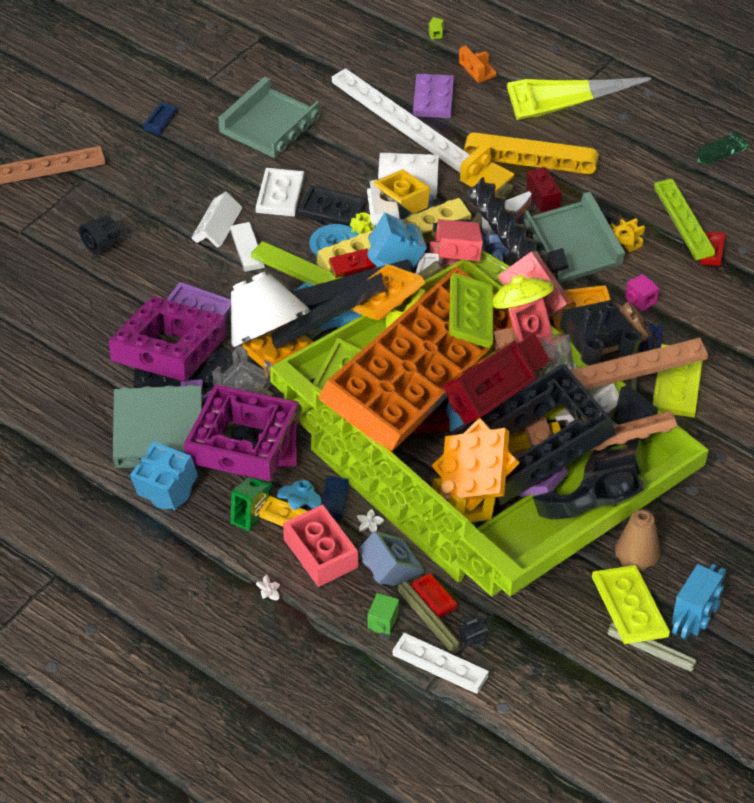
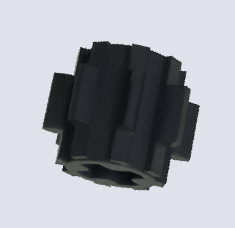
[458,617,489,648]

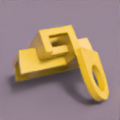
[610,218,645,252]

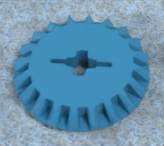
[310,224,359,258]

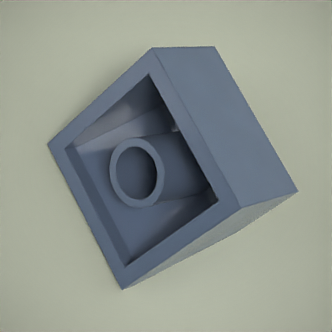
[358,531,425,586]

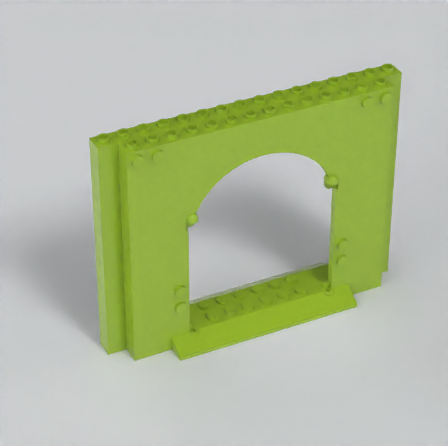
[270,260,709,597]

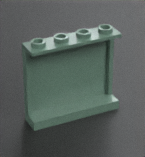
[218,77,320,158]
[522,192,625,284]
[113,385,203,468]

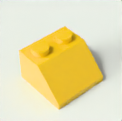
[373,169,430,214]

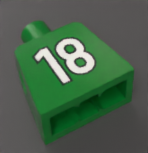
[230,477,272,532]

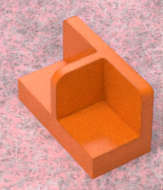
[459,46,497,83]

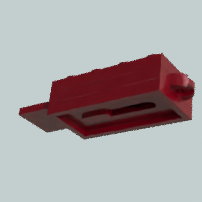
[442,333,551,425]

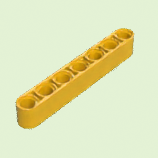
[464,133,599,174]

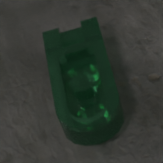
[696,130,749,164]

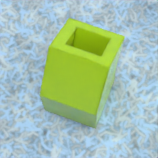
[429,17,444,40]

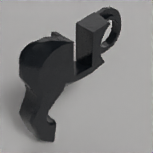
[533,438,645,520]

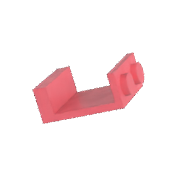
[435,219,482,261]

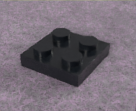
[613,385,658,445]

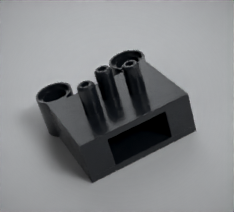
[560,300,642,365]

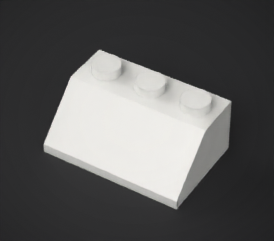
[378,153,439,199]

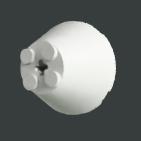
[231,272,310,347]

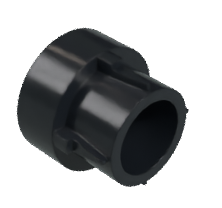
[78,215,121,256]

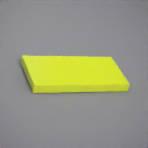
[653,344,703,418]
[592,565,670,644]

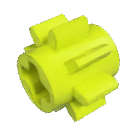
[350,213,376,234]

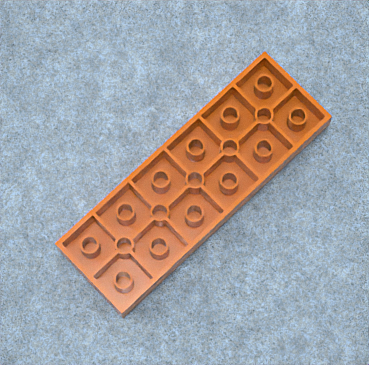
[318,266,514,452]

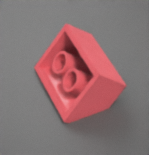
[509,297,559,360]

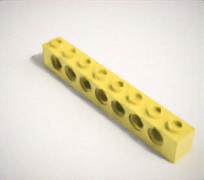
[317,198,471,272]

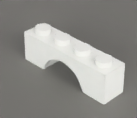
[367,180,400,226]

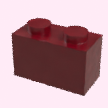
[526,167,561,213]

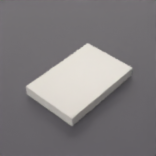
[256,168,305,217]

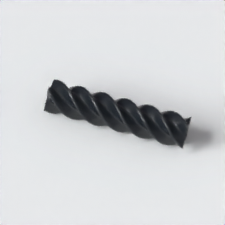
[467,177,554,271]

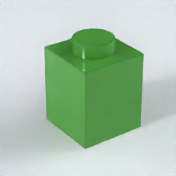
[368,593,399,635]

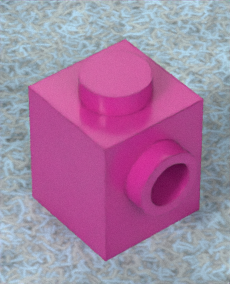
[625,274,659,311]

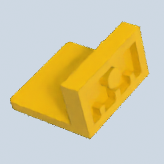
[460,143,514,193]

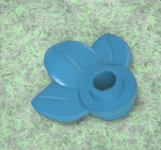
[277,480,321,510]

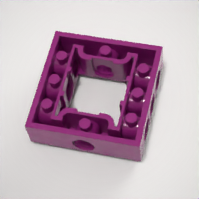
[109,296,227,382]
[184,384,299,482]

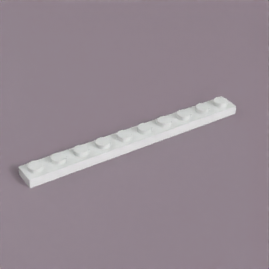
[332,68,470,172]

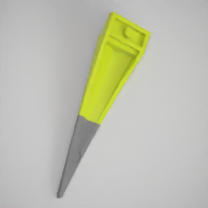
[507,77,651,120]

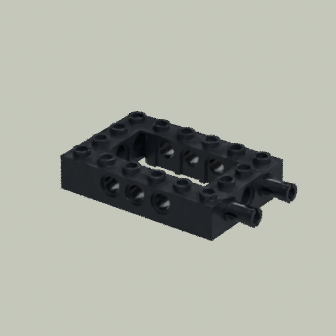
[451,363,616,505]

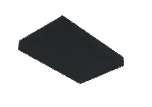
[298,185,367,228]

